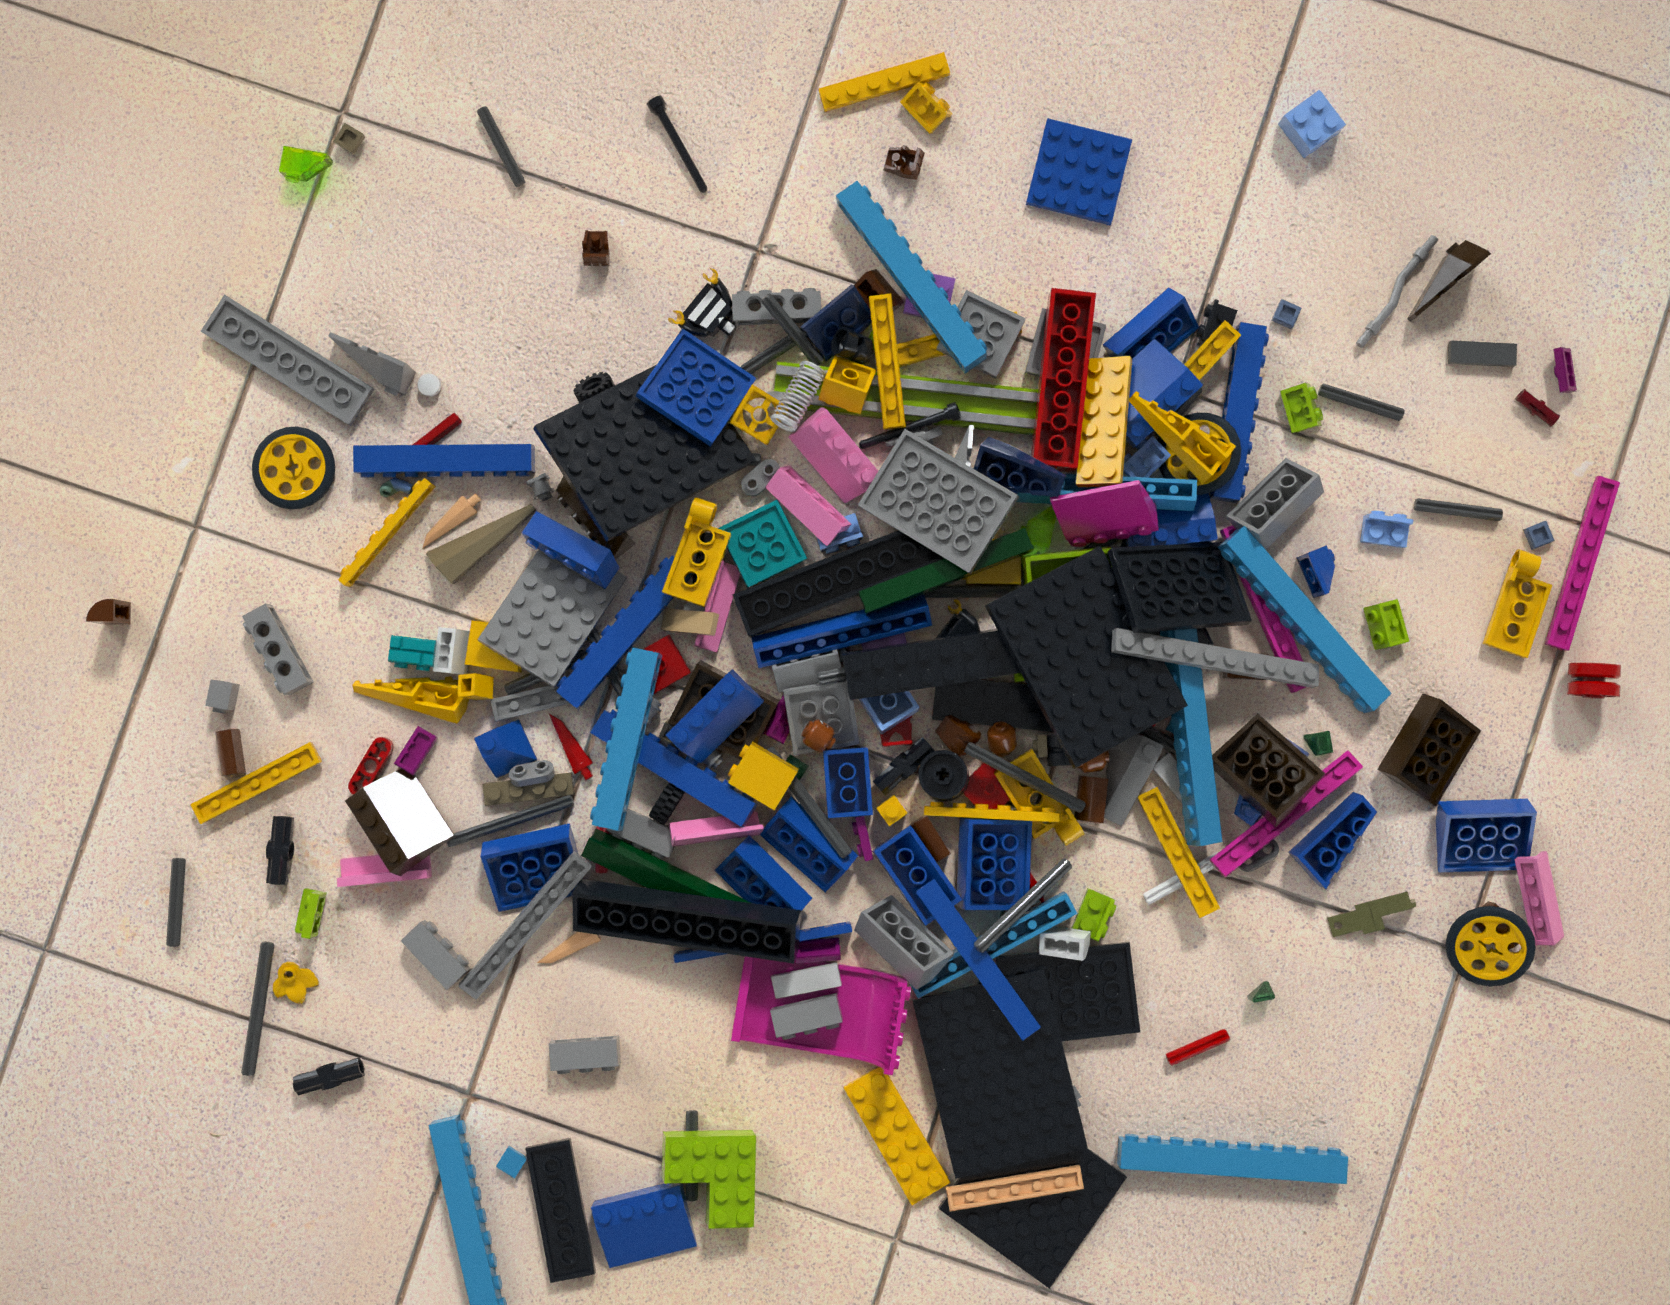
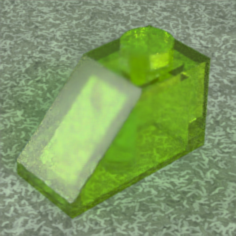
[279,146,333,183]
[1020,506,1056,550]

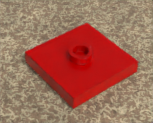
[643,634,691,694]
[963,763,1010,809]

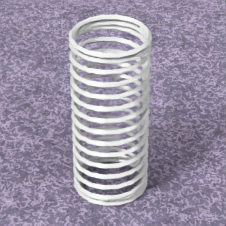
[770,361,826,432]

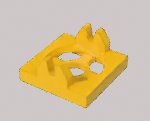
[729,384,789,445]

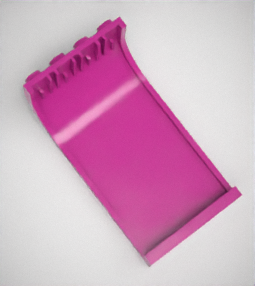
[731,957,911,1075]

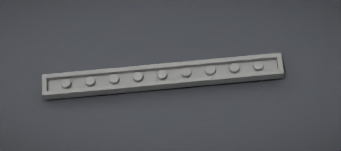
[1111,628,1319,688]

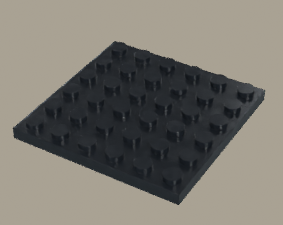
[939,1148,1127,1289]

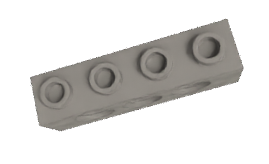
[732,288,821,326]
[242,603,314,695]

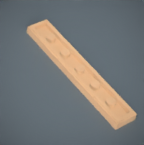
[946,1165,1084,1212]

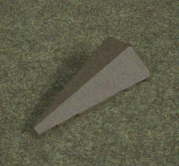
[426,504,536,584]

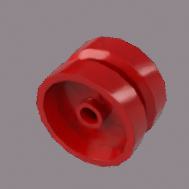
[1567,663,1621,699]

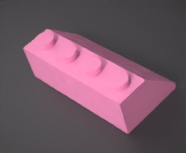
[788,407,878,503]

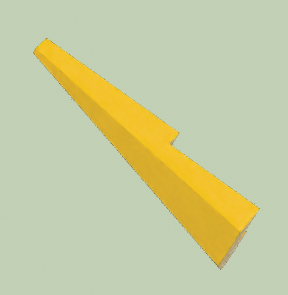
[1128,391,1236,484]
[352,676,469,724]

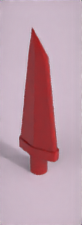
[549,714,593,781]

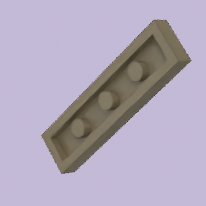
[482,772,575,806]

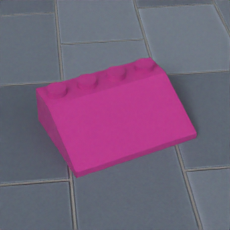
[1050,480,1159,547]

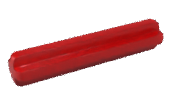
[412,413,462,445]
[1166,1029,1230,1066]

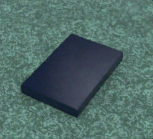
[801,284,872,361]

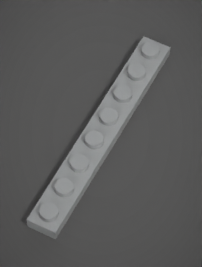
[459,851,592,1000]

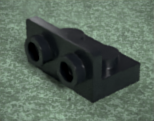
[1196,299,1238,346]

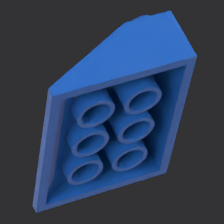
[1126,339,1203,449]
[1123,478,1218,547]
[1436,798,1537,873]
[956,817,1032,910]
[480,823,583,912]
[591,1183,697,1268]

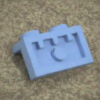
[1123,436,1171,478]
[1360,511,1413,548]
[816,513,863,554]

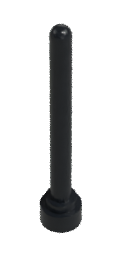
[647,95,707,193]
[859,402,961,449]

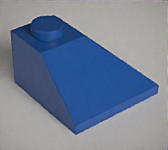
[1296,545,1335,598]
[474,720,538,779]

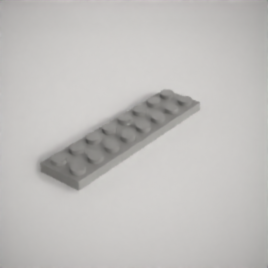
[201,294,375,426]

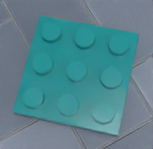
[718,500,807,589]

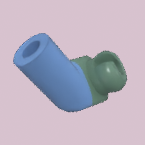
[379,478,414,497]

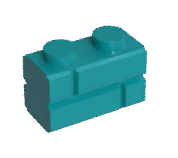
[388,635,437,671]

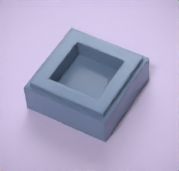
[1271,299,1302,329]
[1523,521,1555,550]

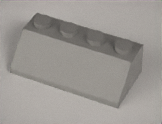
[1226,458,1324,550]
[854,895,954,990]

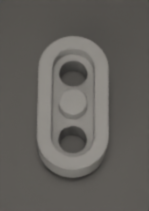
[741,459,780,496]
[509,760,555,787]

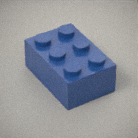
[823,747,873,818]

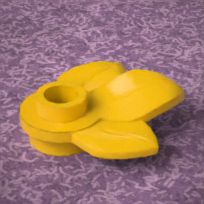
[273,962,319,1004]

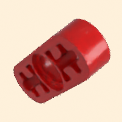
[348,737,394,794]

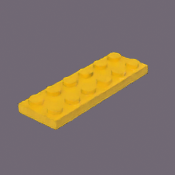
[1076,356,1132,487]
[843,1066,951,1205]

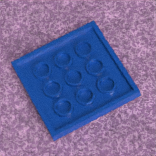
[1026,118,1132,225]
[635,328,756,447]

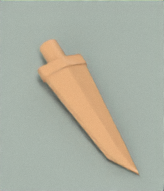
[422,493,481,549]
[537,932,601,963]

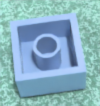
[1278,90,1346,158]
[859,691,920,735]

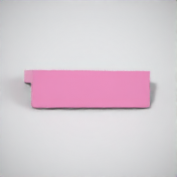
[766,466,852,546]
[695,561,740,653]
[669,812,764,847]
[1515,851,1564,945]
[337,855,432,887]

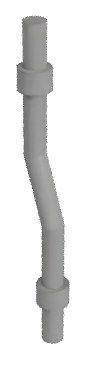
[1356,235,1438,348]

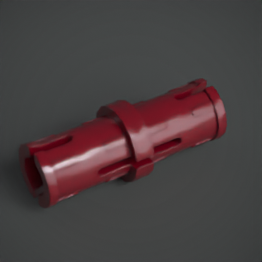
[1515,389,1560,427]

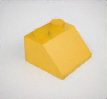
[818,355,876,414]

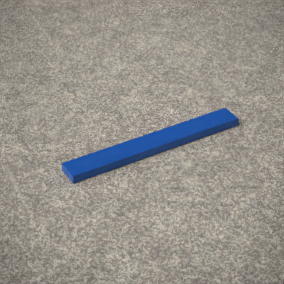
[916,878,1041,1040]
[673,921,852,963]

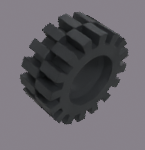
[573,372,615,403]
[649,782,685,825]

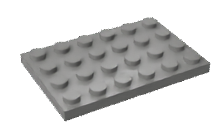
[858,429,1019,574]
[478,549,627,688]

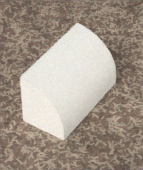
[433,627,470,675]
[1039,926,1091,961]

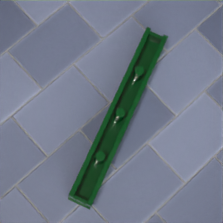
[859,528,1034,616]
[581,828,751,903]

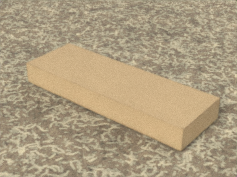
[660,608,719,636]

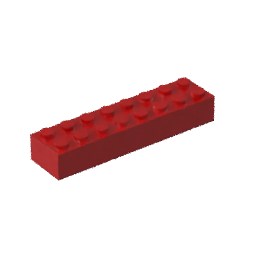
[1031,288,1096,474]

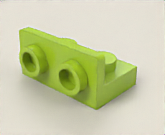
[1280,383,1323,433]
[1363,599,1410,650]
[295,888,327,939]
[1071,888,1116,942]

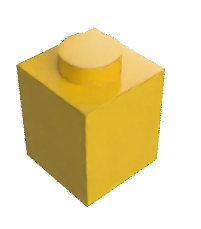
[457,673,494,701]
[876,794,907,827]

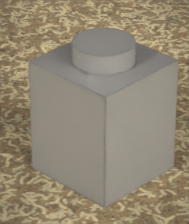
[205,679,240,714]

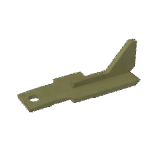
[1327,891,1416,937]

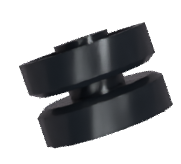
[918,750,970,802]

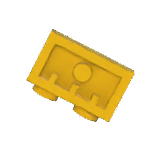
[900,82,953,134]

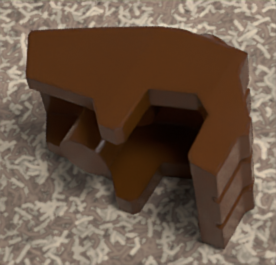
[883,145,925,180]
[582,230,610,266]
[935,715,982,756]

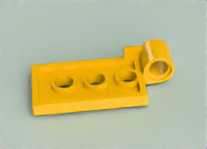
[662,497,732,608]
[1483,549,1552,659]
[993,749,1085,846]

